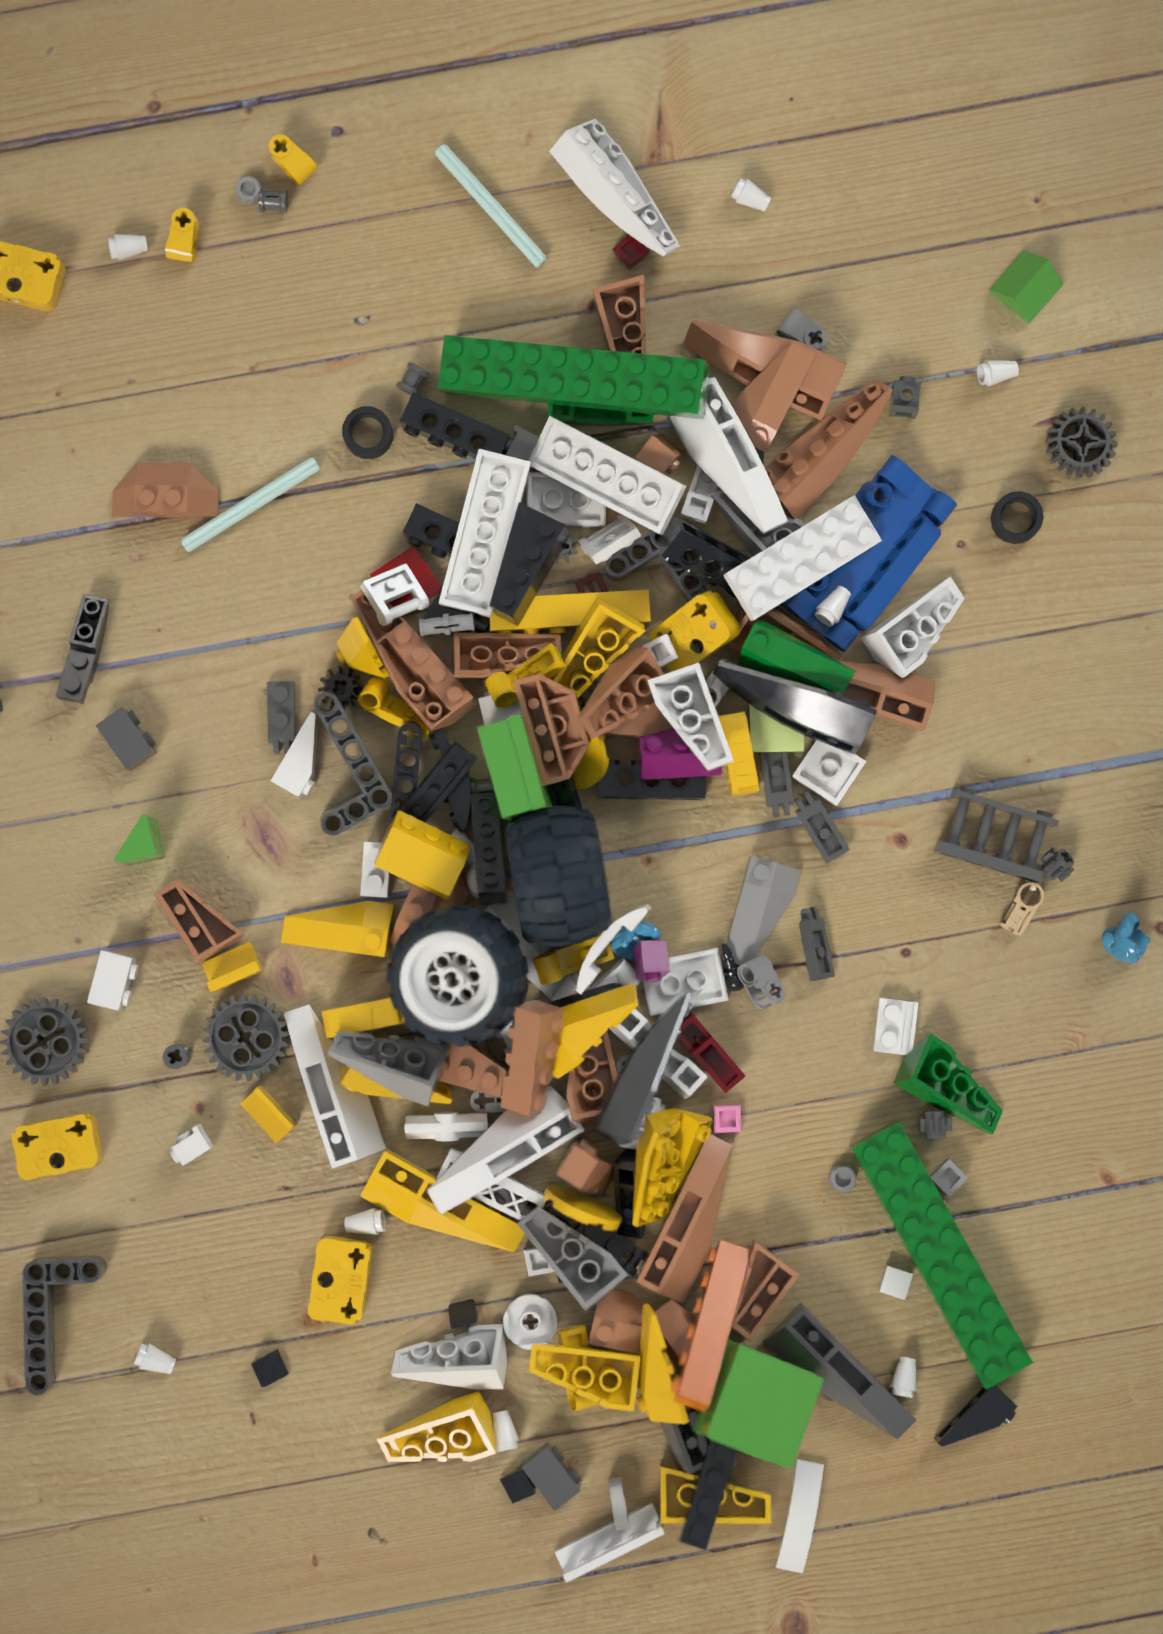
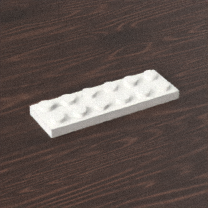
[528,416,686,535]
[439,449,531,618]
[723,495,882,621]

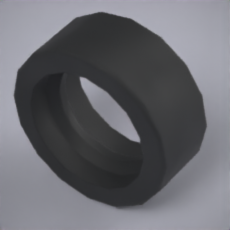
[342,406,393,459]
[990,491,1044,544]

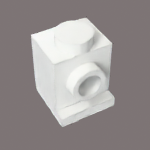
[169,1124,214,1166]

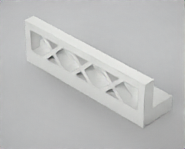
[436,1147,546,1221]
[555,1502,665,1583]

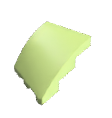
[749,704,804,752]

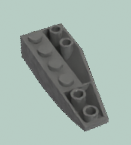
[593,992,692,1145]
[763,1303,916,1439]

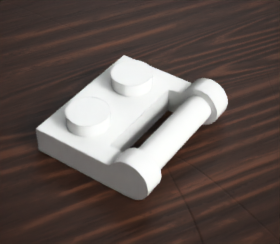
[578,514,641,564]
[360,564,429,626]

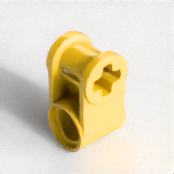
[269,134,318,186]
[166,208,200,263]

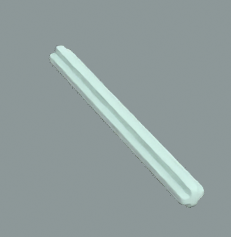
[435,144,546,267]
[181,457,320,552]

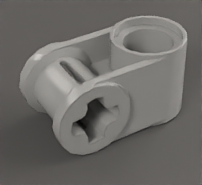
[776,309,827,352]
[737,955,785,1010]

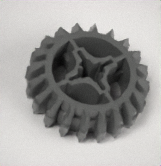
[1045,407,1118,479]

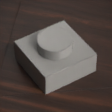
[930,1158,968,1197]

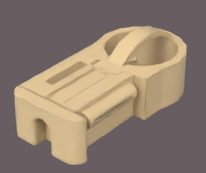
[999,881,1044,936]

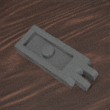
[267,681,296,754]
[759,752,794,817]
[794,791,850,864]
[799,907,835,981]

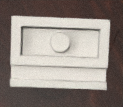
[872,998,918,1055]

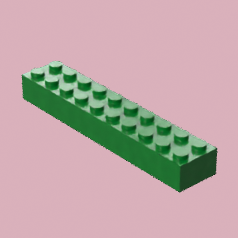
[438,335,710,419]
[849,1120,1033,1390]

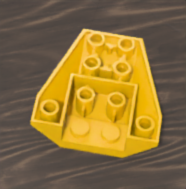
[632,1108,713,1227]

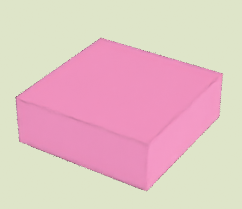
[713,1105,741,1133]

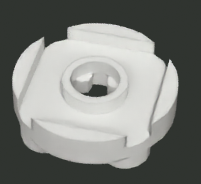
[503,1293,558,1350]

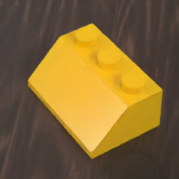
[374,810,471,900]

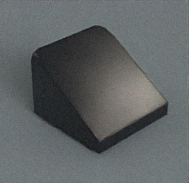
[448,1299,479,1329]
[251,1349,289,1388]
[500,1467,536,1504]

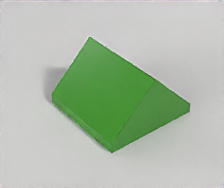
[989,250,1063,324]
[114,814,165,865]

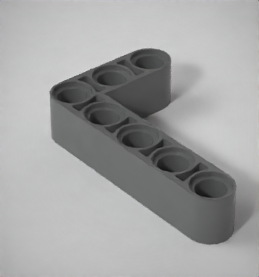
[605,526,713,612]
[314,690,392,836]
[23,1255,107,1396]

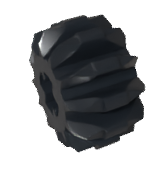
[318,666,364,710]

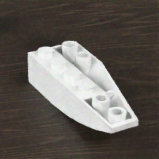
[549,119,680,256]
[667,377,788,533]
[284,1004,386,1169]
[427,1085,584,1214]

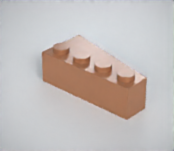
[557,1138,614,1194]

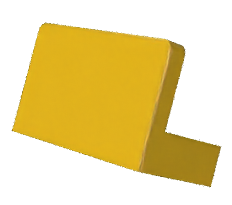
[202,942,264,993]
[240,1085,297,1144]

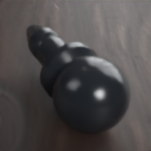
[721,943,744,992]

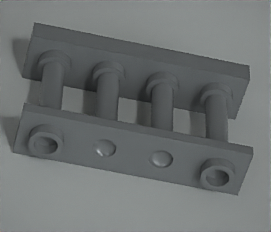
[934,787,1059,883]

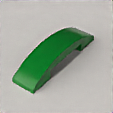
[547,404,654,426]

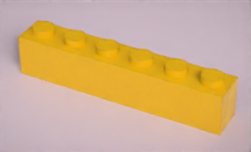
[490,590,651,635]

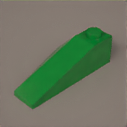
[738,620,856,694]
[893,1033,1003,1135]

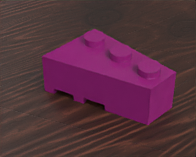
[638,728,722,780]

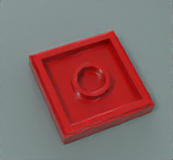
[370,545,441,617]

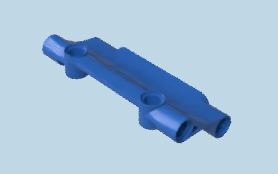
[780,455,957,652]

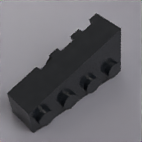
[489,502,570,626]

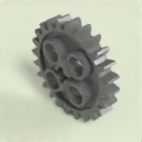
[202,994,290,1081]
[0,998,90,1085]

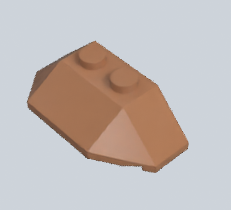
[112,462,219,518]
[513,674,590,786]
[389,871,469,946]

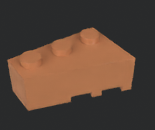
[625,434,686,518]
[581,704,673,739]
[154,879,244,965]
[439,1044,510,1098]
[731,1239,800,1341]

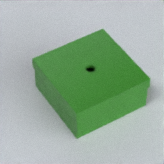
[477,714,552,822]
[692,1339,824,1469]

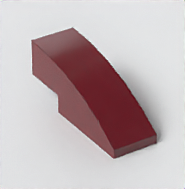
[678,1011,746,1094]

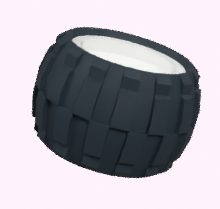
[505,806,612,947]
[387,905,529,1047]

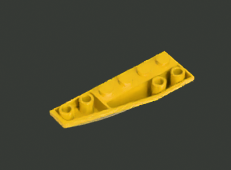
[360,1149,525,1252]

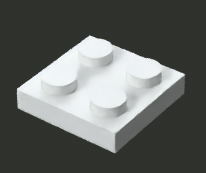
[792,740,866,806]

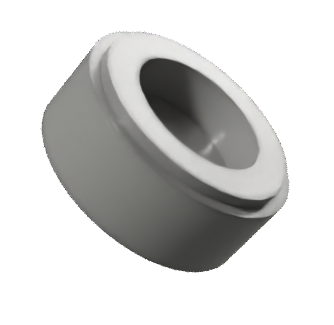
[235,176,262,205]
[829,1164,856,1192]

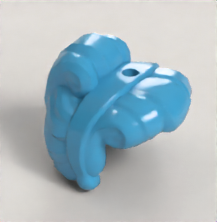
[1101,912,1151,964]
[610,913,661,960]

